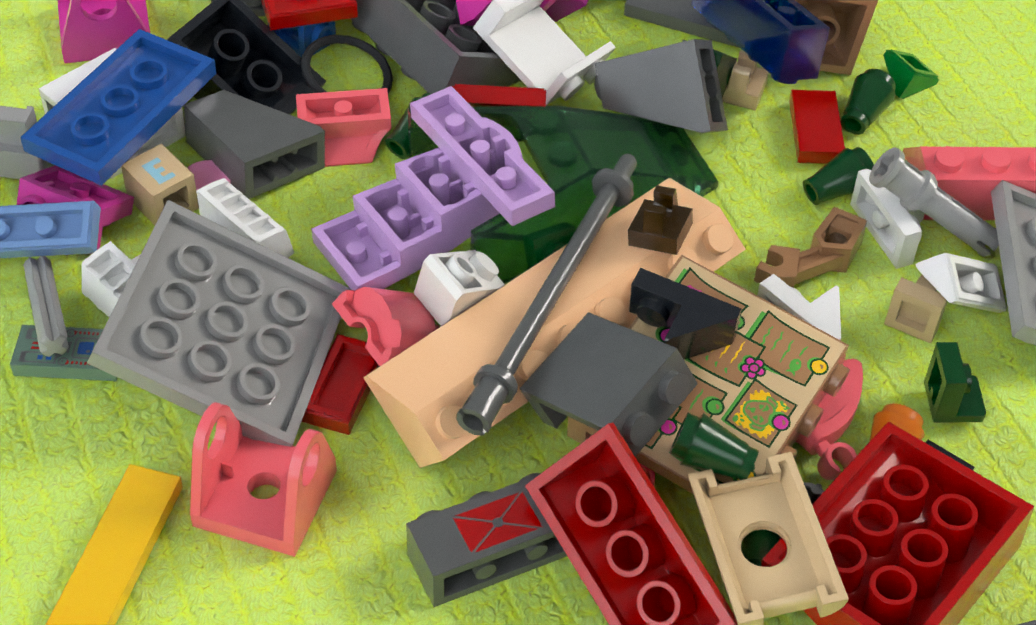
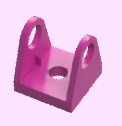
[57,0,150,63]

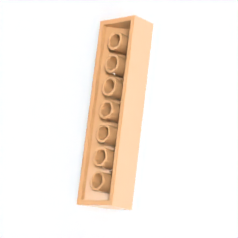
[363,178,746,468]

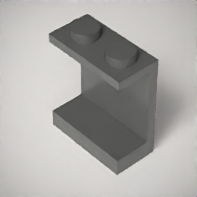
[520,312,698,457]

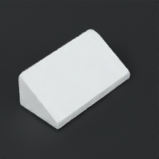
[916,253,1007,313]

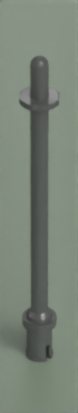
[456,154,637,436]

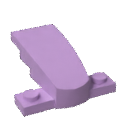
[311,86,555,291]

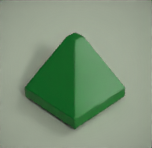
[884,49,940,99]

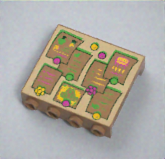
[567,255,850,494]

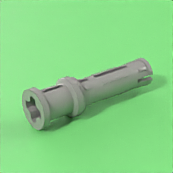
[869,147,999,257]

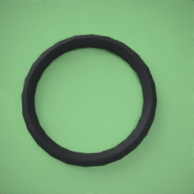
[301,35,393,94]

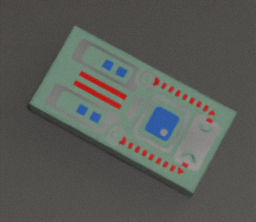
[10,325,117,381]

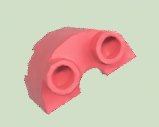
[332,287,440,366]

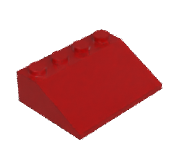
[761,421,1034,625]

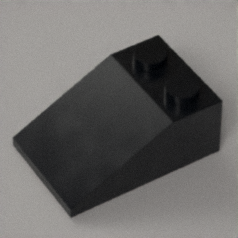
[167,0,326,115]

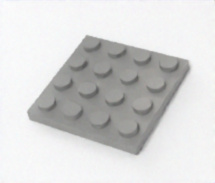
[87,200,351,447]

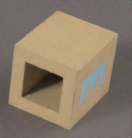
[121,143,199,225]

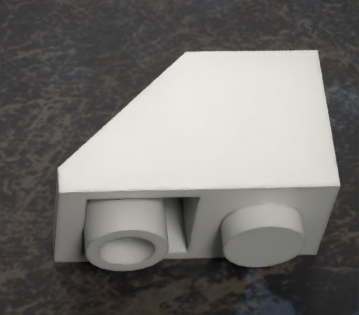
[414,250,505,326]

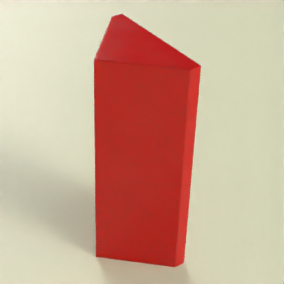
[525,422,738,625]

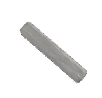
[23,256,69,357]

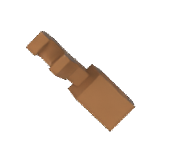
[754,207,867,288]

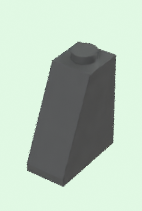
[594,39,728,133]
[184,90,325,199]

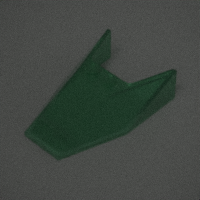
[408,106,718,283]

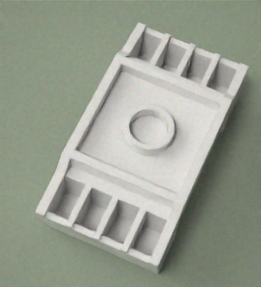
[82,178,294,317]

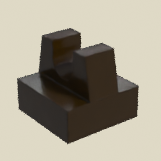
[628,185,693,255]

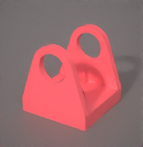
[190,402,337,557]

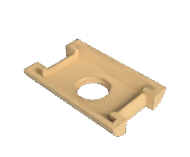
[687,452,849,625]

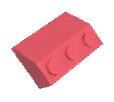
[903,146,1036,220]

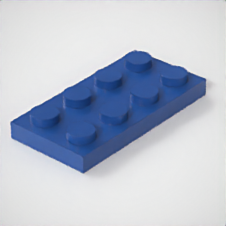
[20,29,216,186]

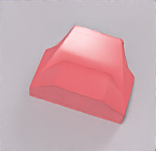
[296,88,392,167]

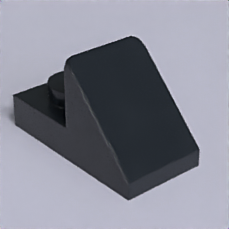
[629,268,742,360]

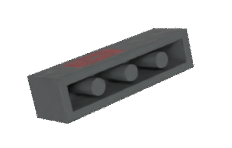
[406,473,567,607]

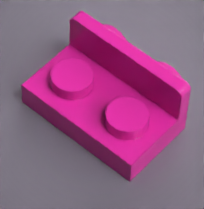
[17,165,134,250]

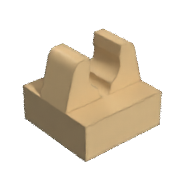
[722,50,769,110]
[884,275,947,343]

